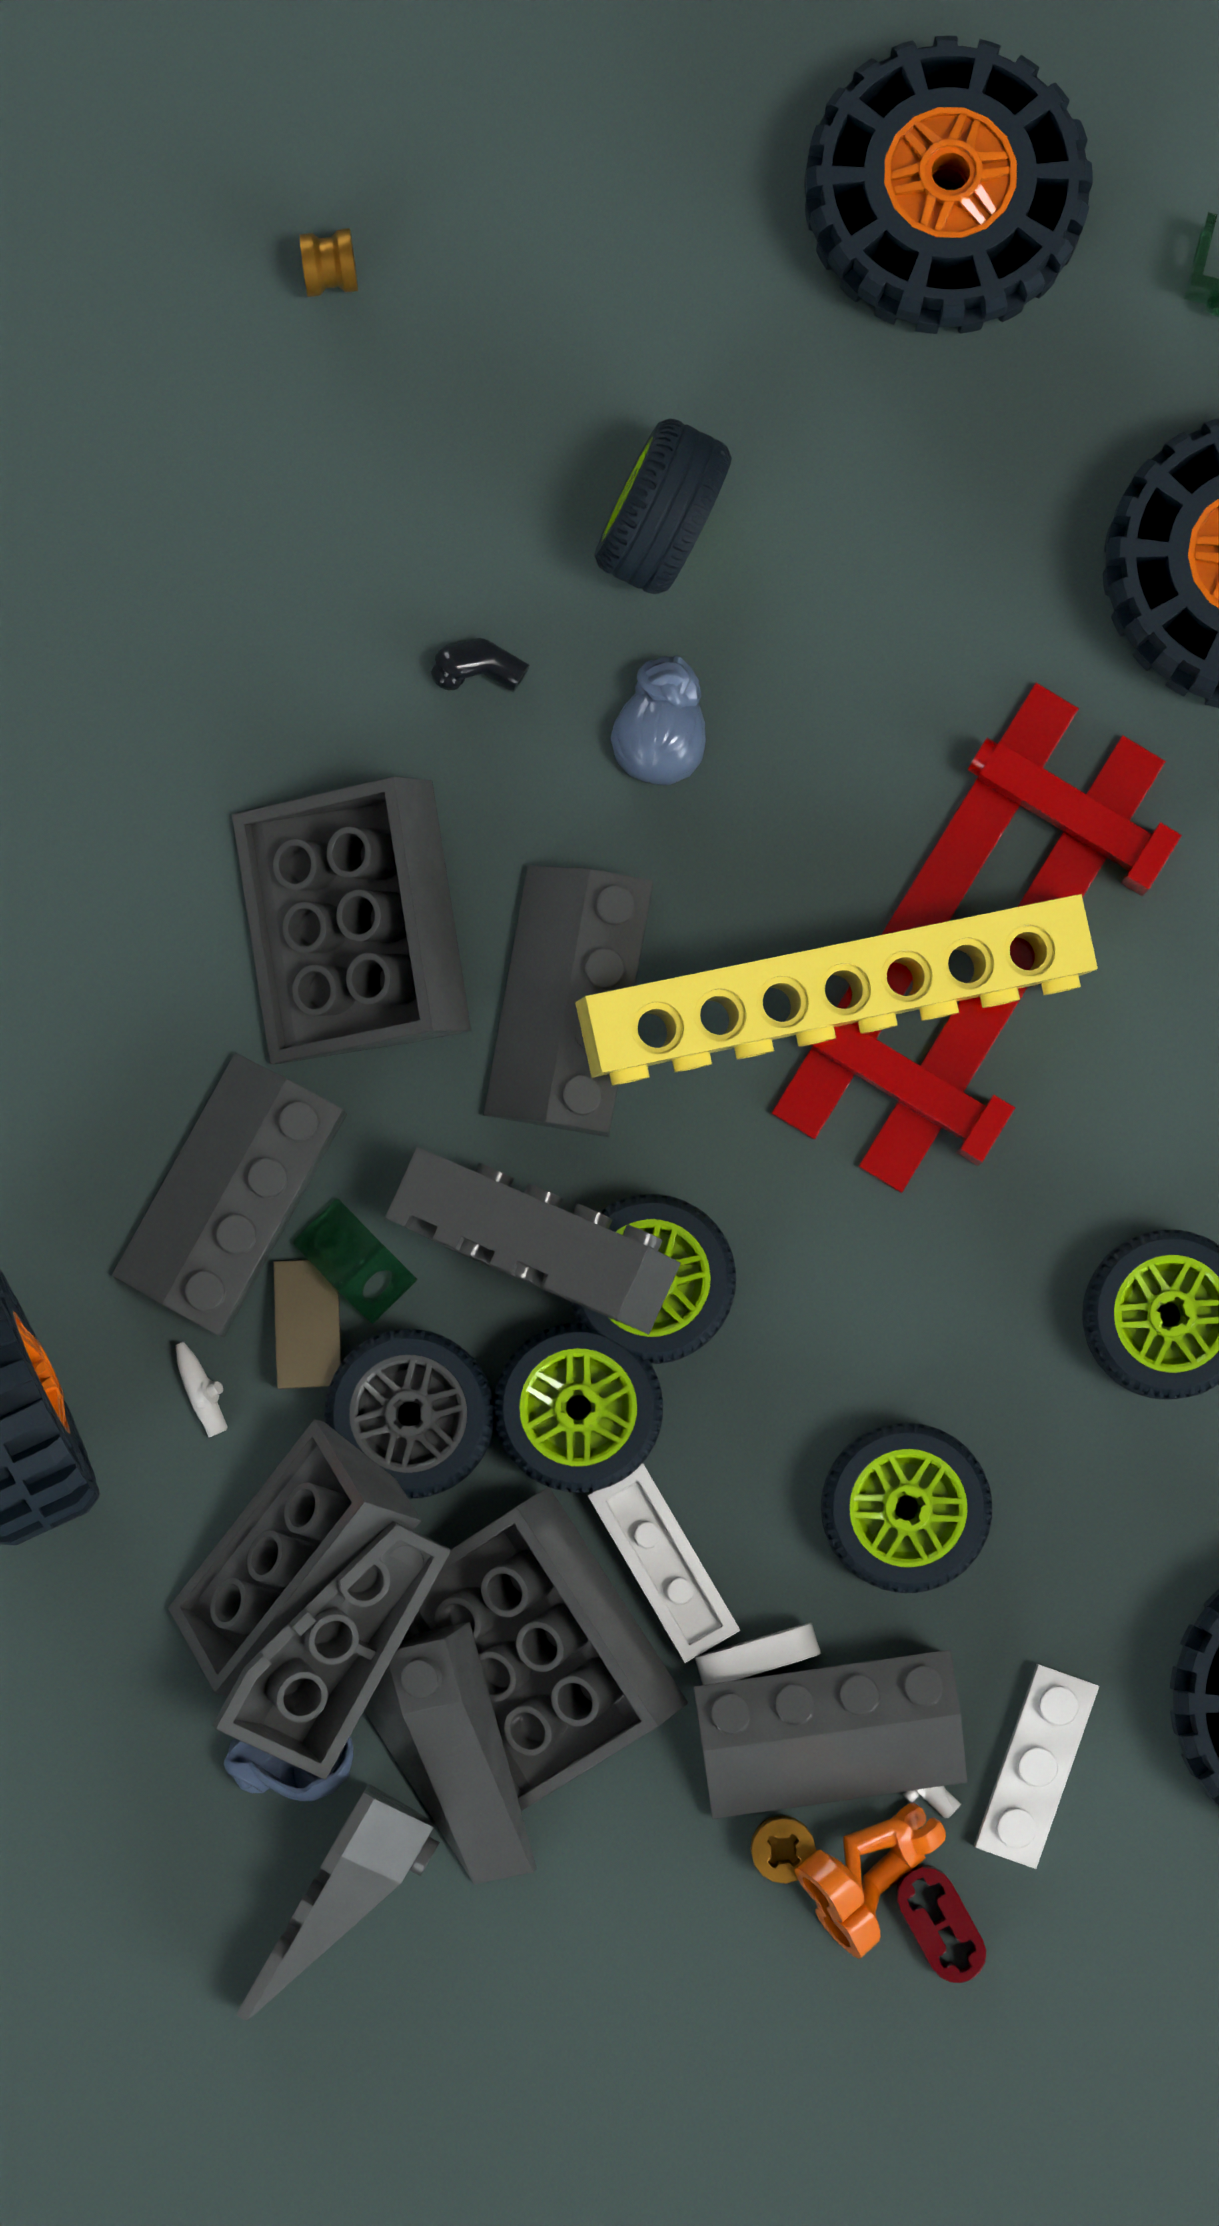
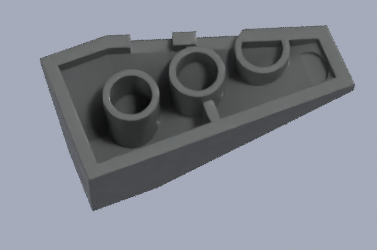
[213,1521,451,1780]
[364,1622,537,1885]
[236,1784,440,2021]

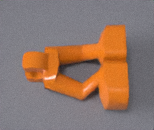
[795,1803,946,1959]

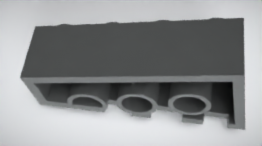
[385,1147,681,1335]

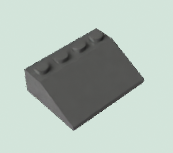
[232,777,471,1064]
[405,1487,688,1811]

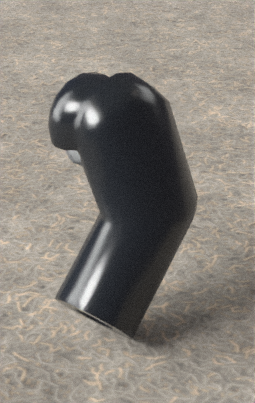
[431,638,530,692]

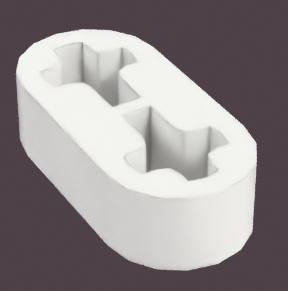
[695,1623,821,1685]

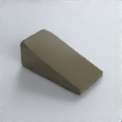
[274,1258,343,1389]

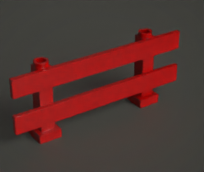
[771,683,1182,1193]

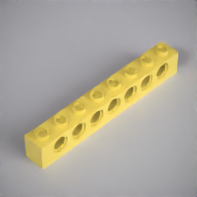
[575,894,1098,1086]

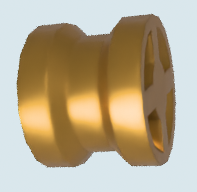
[300,228,358,297]
[750,1815,816,1884]

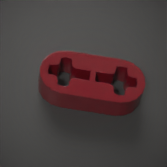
[896,1865,986,1983]

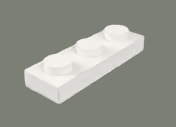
[588,1464,741,1663]
[974,1664,1099,1869]

